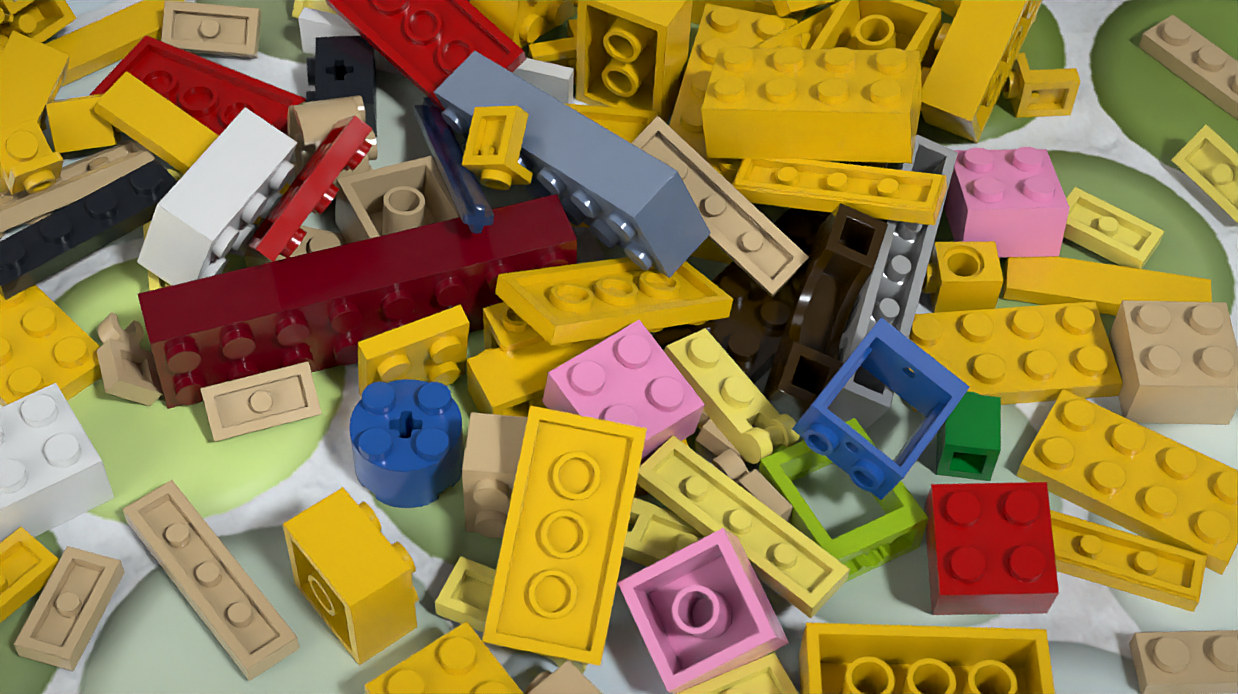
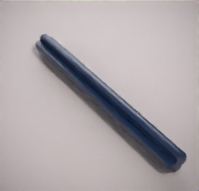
[413,97,494,234]

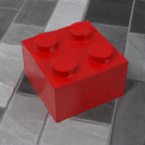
[924,482,1059,615]

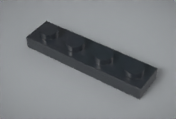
[0,159,178,300]

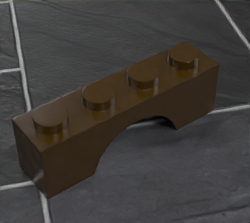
[762,203,888,423]

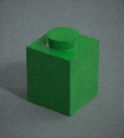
[936,391,1001,481]

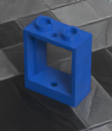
[792,317,970,500]

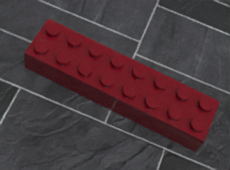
[138,194,577,409]

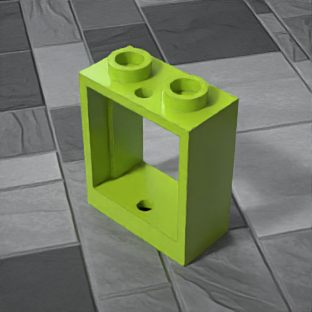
[759,418,928,583]

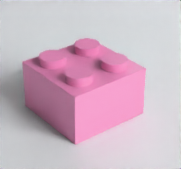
[944,147,1070,257]
[542,320,705,466]
[618,528,789,694]

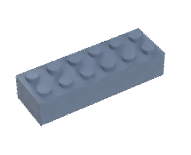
[434,50,711,278]

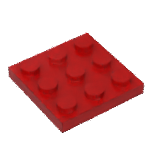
[247,115,373,262]

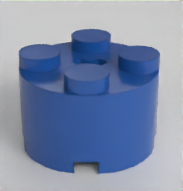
[349,379,464,508]

